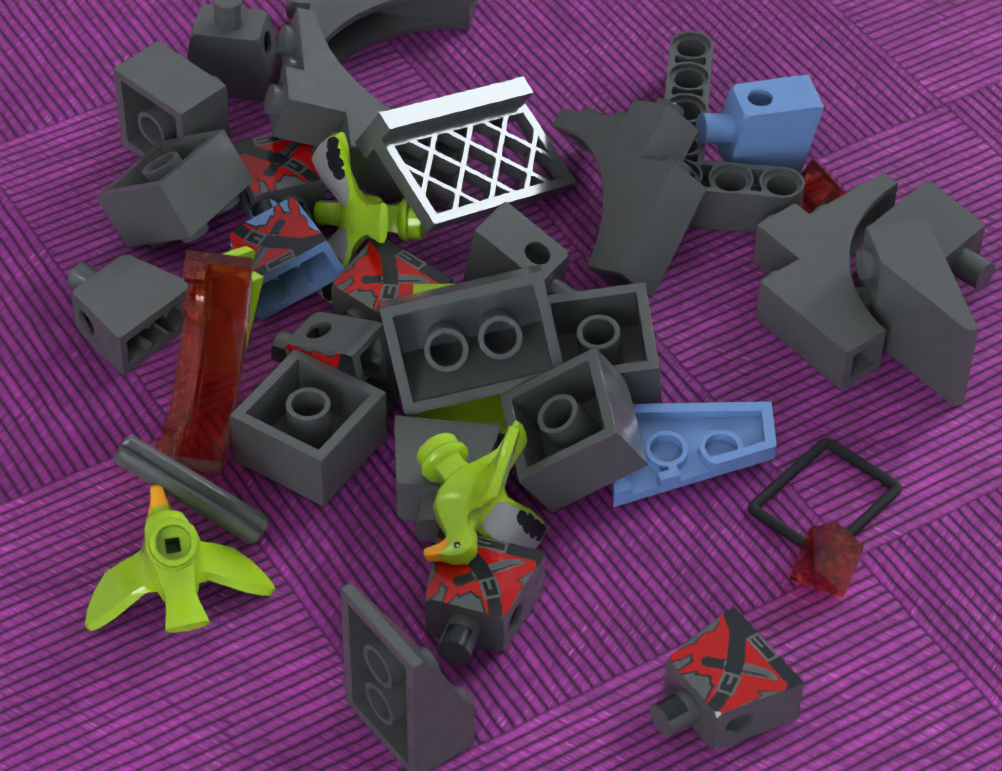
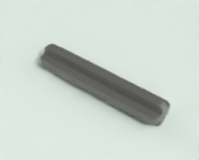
[113,435,269,544]

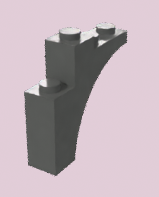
[286,0,478,64]
[264,7,458,209]
[552,98,707,298]
[753,172,898,390]

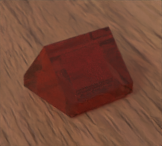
[801,158,848,214]
[790,522,864,598]

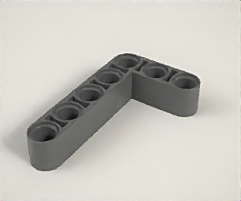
[665,31,805,233]

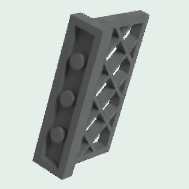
[355,77,577,233]

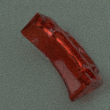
[156,250,253,477]

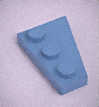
[611,401,777,507]

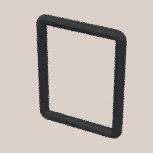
[748,438,902,560]

